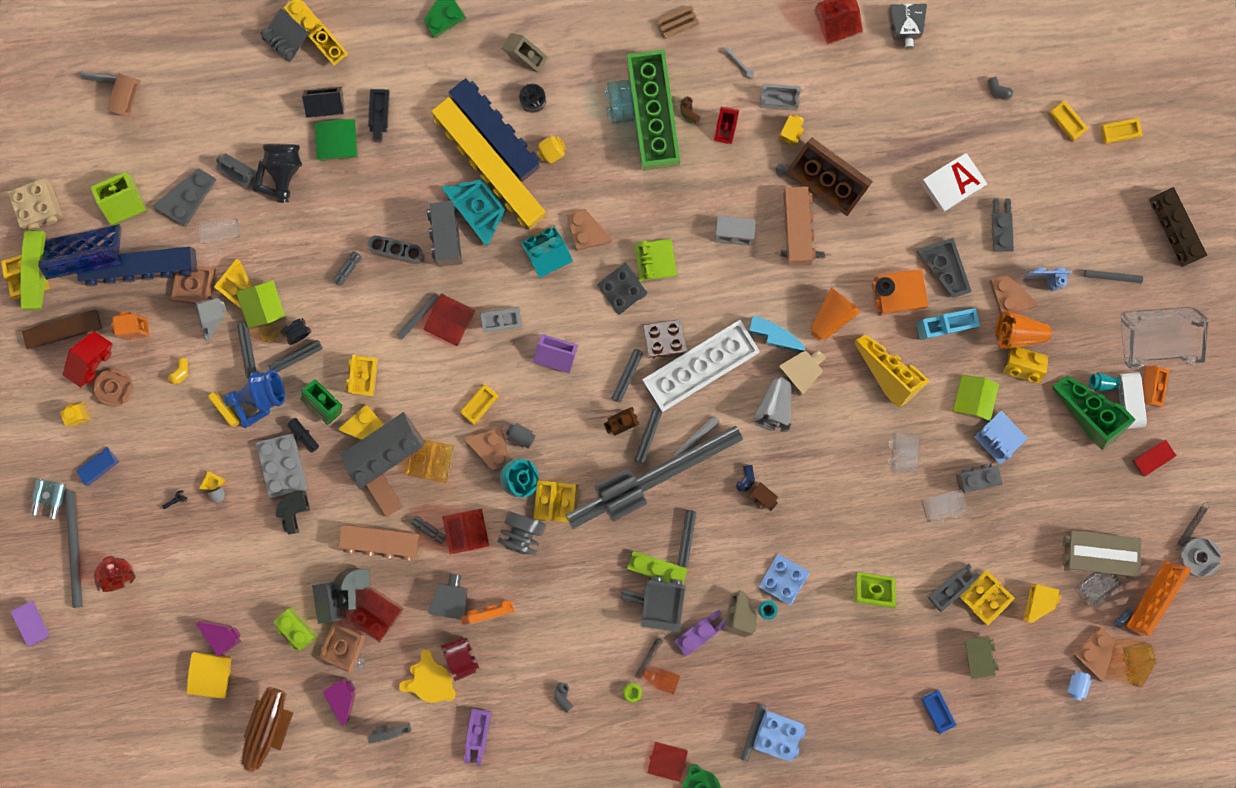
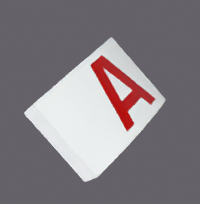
[921,153,987,214]

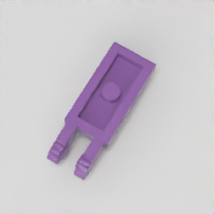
[674,610,726,656]
[464,708,492,766]

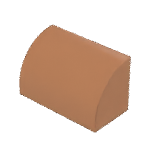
[107,72,141,116]

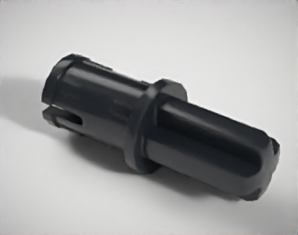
[287,418,319,453]

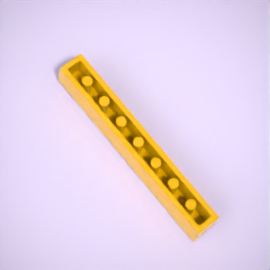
[431,97,547,230]

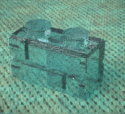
[604,80,635,124]

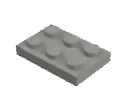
[256,433,308,499]

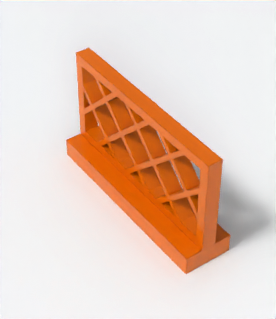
[1124,561,1192,637]

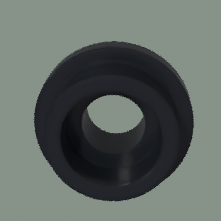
[875,277,895,297]

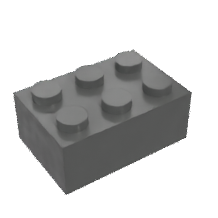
[427,201,462,267]

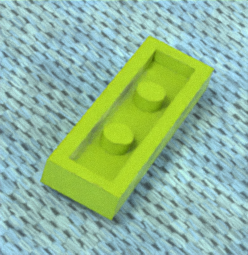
[627,551,688,584]

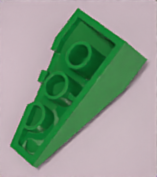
[1052,376,1136,450]

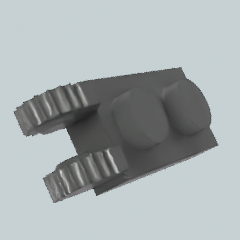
[991,198,1014,252]
[927,563,980,612]

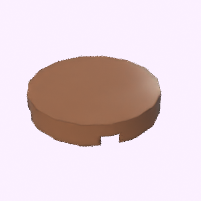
[93,368,133,407]

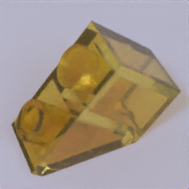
[1122,642,1156,688]

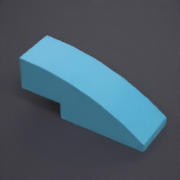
[916,308,980,341]
[748,316,805,353]

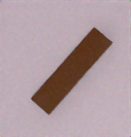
[22,309,102,350]

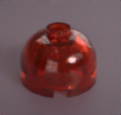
[94,556,136,592]

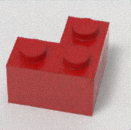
[62,331,113,388]

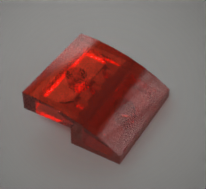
[423,293,476,346]

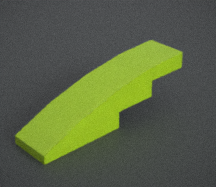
[20,230,47,310]

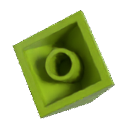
[236,280,285,328]
[952,375,999,421]
[853,572,896,609]

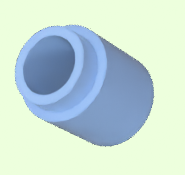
[1067,670,1091,701]

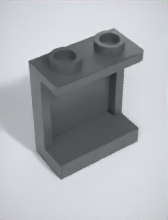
[641,576,686,632]

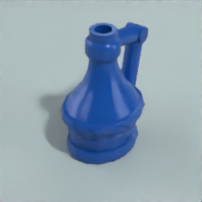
[224,370,285,428]

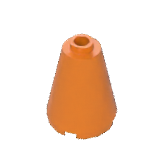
[810,287,861,341]
[995,311,1052,349]

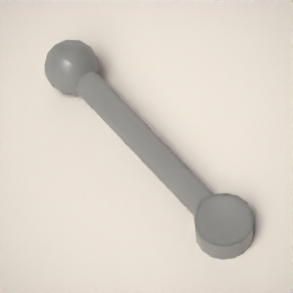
[725,47,754,78]

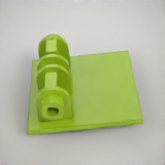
[634,239,677,281]

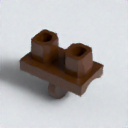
[604,407,640,436]

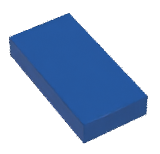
[921,690,957,734]

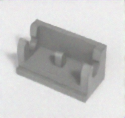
[760,84,801,110]
[714,216,756,246]
[481,307,522,332]

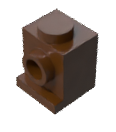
[747,482,778,511]

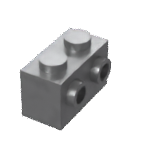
[956,463,1003,493]

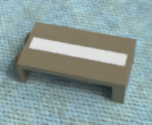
[1062,530,1141,579]

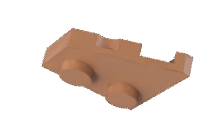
[567,209,612,251]
[990,275,1038,315]
[465,428,510,470]
[1073,627,1116,682]

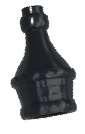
[252,144,303,203]

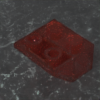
[814,0,863,45]
[442,509,490,555]
[347,587,405,643]

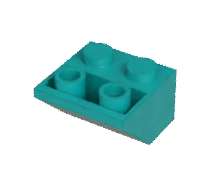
[521,225,573,278]

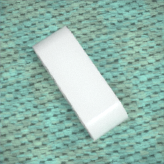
[1117,372,1147,429]

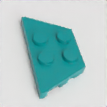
[442,179,506,247]

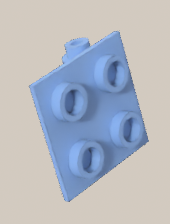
[1023,268,1072,291]
[974,411,1028,465]
[759,554,810,606]

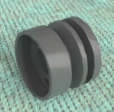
[497,511,546,555]

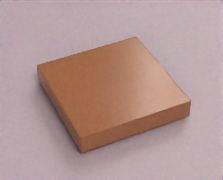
[170,265,215,304]
[319,622,366,673]

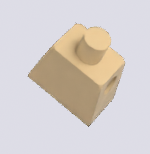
[778,350,826,396]

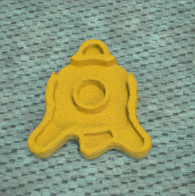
[399,649,456,703]

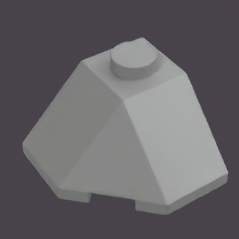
[195,297,226,341]

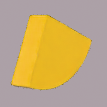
[199,471,226,491]

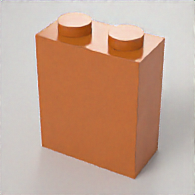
[872,269,929,316]

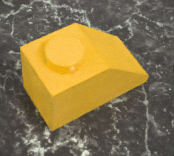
[1023,583,1061,623]

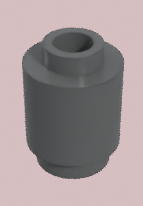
[506,423,536,449]

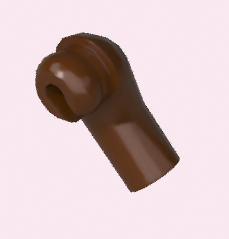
[680,96,700,125]

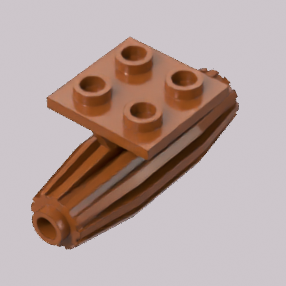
[241,687,294,772]

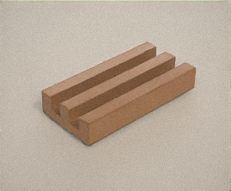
[657,5,699,39]

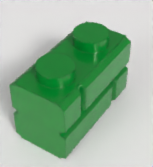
[300,379,343,425]

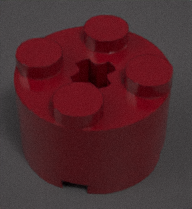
[440,636,479,681]

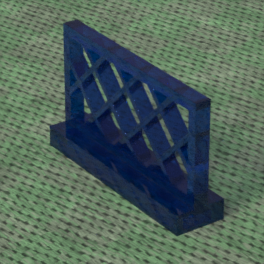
[38,224,122,280]

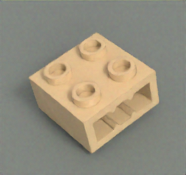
[8,179,63,231]

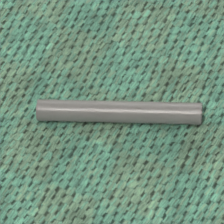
[673,416,719,457]

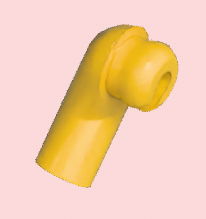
[168,358,188,385]

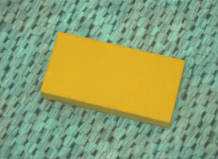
[1049,100,1089,142]
[1100,118,1143,145]
[460,384,500,425]
[208,392,241,427]

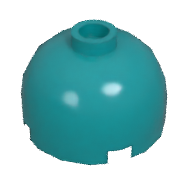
[500,459,539,497]

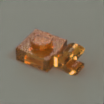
[644,669,680,694]

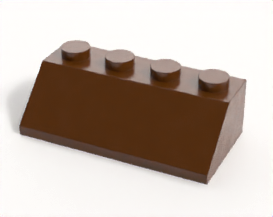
[786,137,873,216]

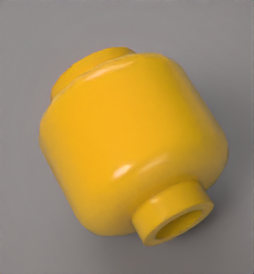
[537,135,566,164]

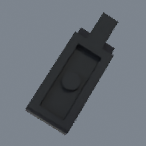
[368,89,390,143]

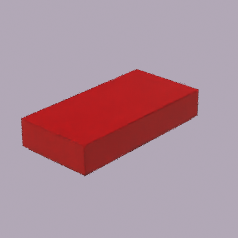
[1132,440,1177,477]

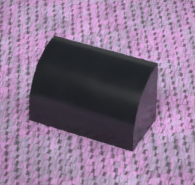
[302,86,344,118]

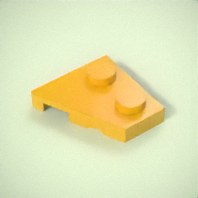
[214,259,252,309]
[339,405,384,440]

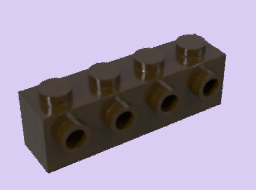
[1149,187,1208,267]

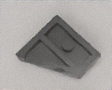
[367,723,411,744]

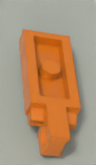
[460,601,515,624]

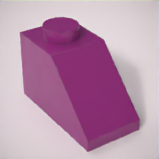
[196,621,241,656]
[323,678,356,726]

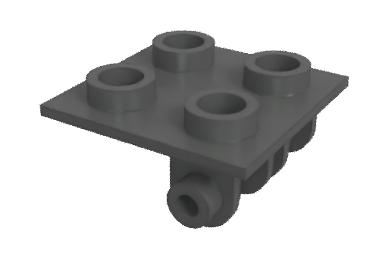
[260,8,309,62]
[597,262,647,315]

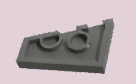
[153,168,217,227]
[916,238,972,298]

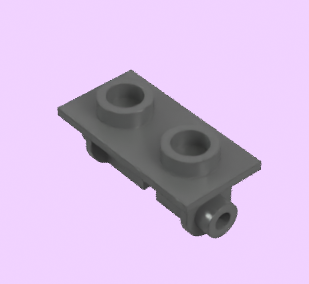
[215,153,256,188]

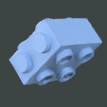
[753,709,806,762]

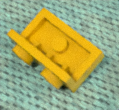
[1003,347,1048,384]
[346,355,378,397]

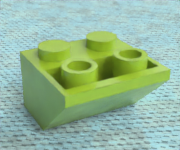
[90,172,147,226]

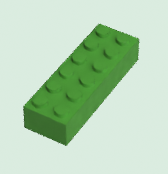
[627,49,680,171]

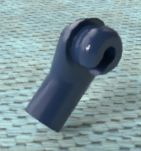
[736,465,755,492]

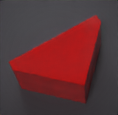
[714,106,739,144]

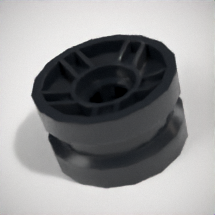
[519,83,546,113]
[280,318,312,345]

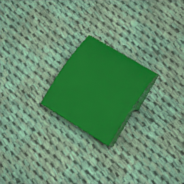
[315,119,358,161]

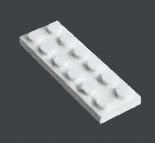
[642,320,760,413]

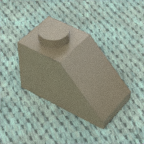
[501,33,548,73]
[724,590,757,637]

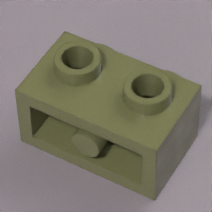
[965,635,999,679]

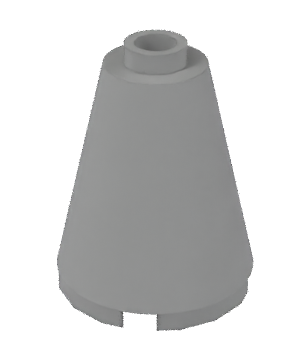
[753,377,792,432]

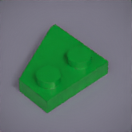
[424,0,466,38]

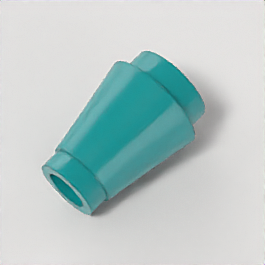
[1089,372,1120,391]
[758,600,778,620]

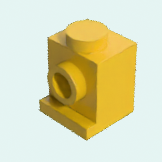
[778,115,804,147]
[60,402,91,427]

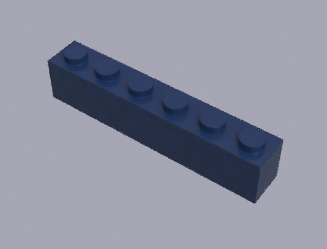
[449,78,540,182]
[76,246,197,286]

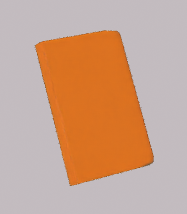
[1142,366,1170,408]

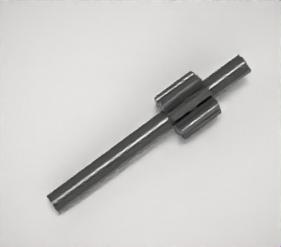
[565,426,743,529]

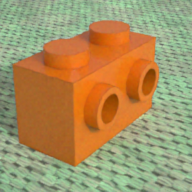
[111,312,150,340]

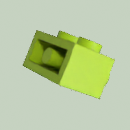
[274,607,318,651]

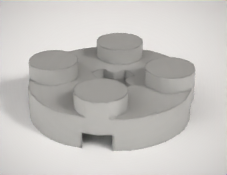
[1179,538,1221,577]

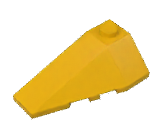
[854,335,930,408]

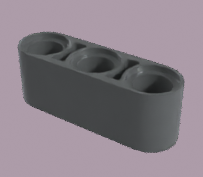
[368,235,424,264]

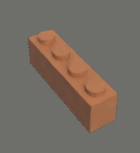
[783,187,816,266]
[338,525,421,560]

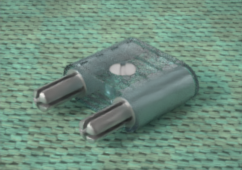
[30,478,67,519]

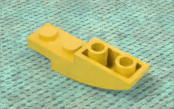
[284,0,348,66]

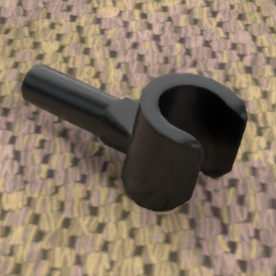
[162,490,188,509]

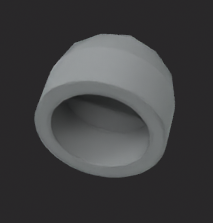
[208,487,225,503]

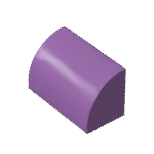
[533,334,578,373]
[11,601,50,647]

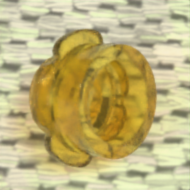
[259,324,278,343]

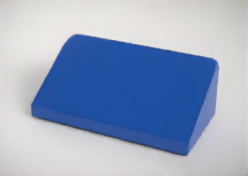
[77,447,119,486]

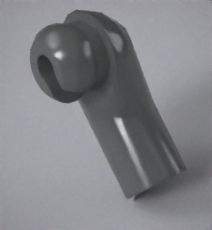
[988,77,1013,100]
[555,683,573,712]

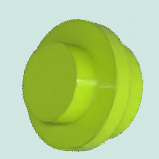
[623,683,642,703]

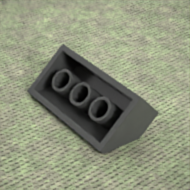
[341,412,426,490]

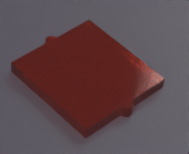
[647,741,688,782]

